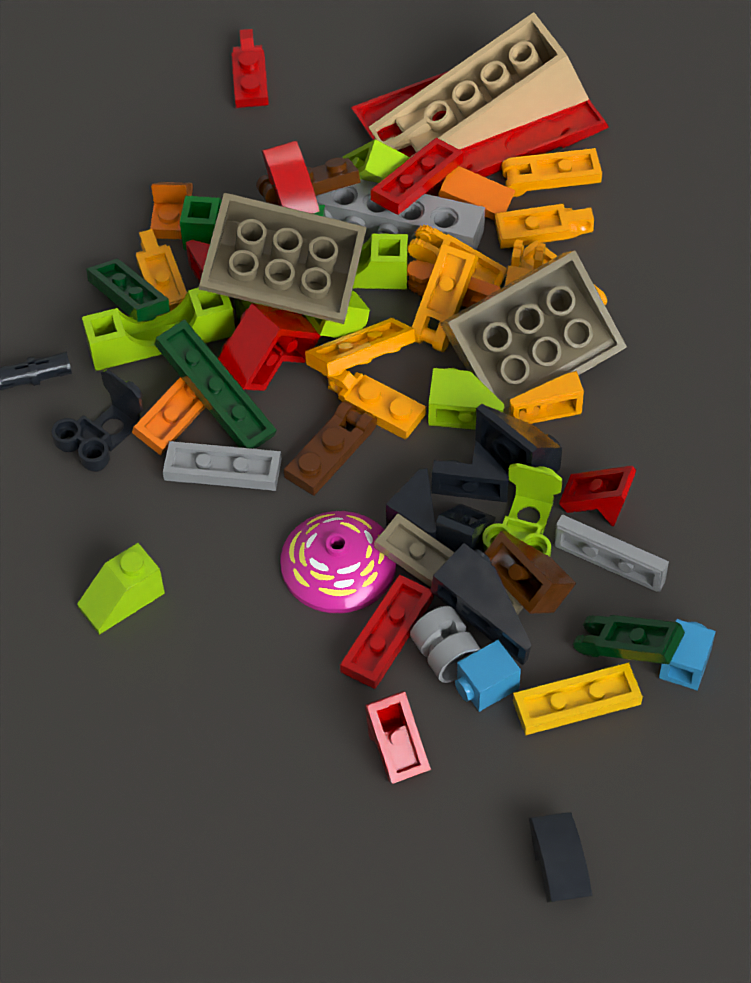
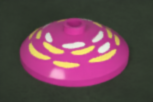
[280,511,396,613]

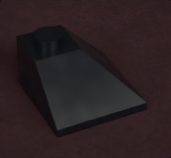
[475,404,562,474]

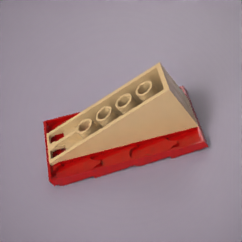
[351,12,609,196]

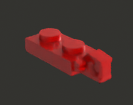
[231,29,269,108]

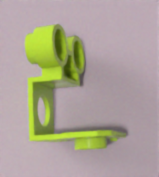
[482,463,562,557]

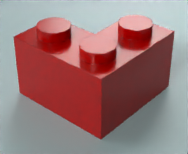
[218,303,321,391]

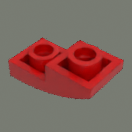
[261,141,320,214]

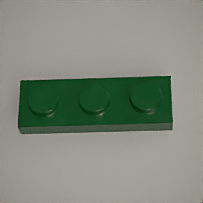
[86,258,170,322]

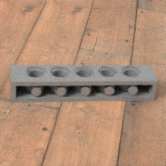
[316,179,485,250]

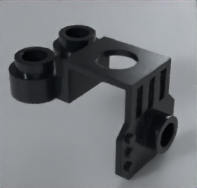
[51,369,144,472]

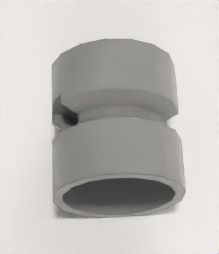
[410,606,481,683]

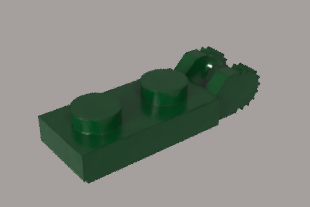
[573,615,685,664]

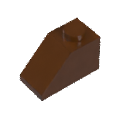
[485,531,576,614]

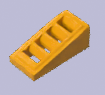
[509,371,584,424]

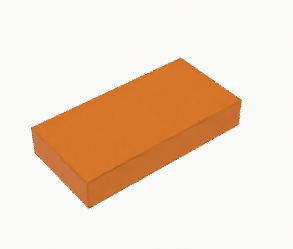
[438,166,515,221]

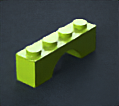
[353,234,408,289]
[82,288,235,371]

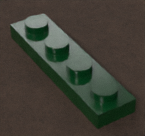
[154,319,277,449]

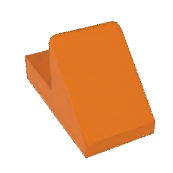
[150,182,193,239]

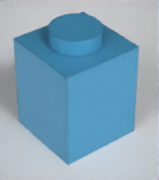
[659,619,716,691]
[455,640,521,712]

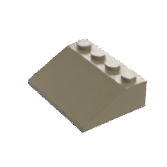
[199,193,367,324]
[440,250,627,415]

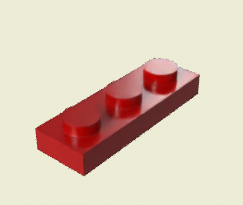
[371,138,463,215]
[340,574,434,689]

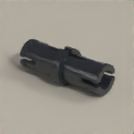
[0,351,72,391]

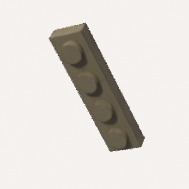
[374,514,523,615]

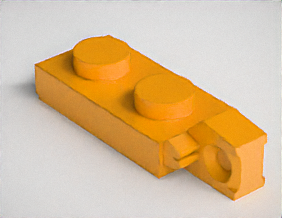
[495,204,594,249]
[136,229,187,316]
[327,370,426,439]

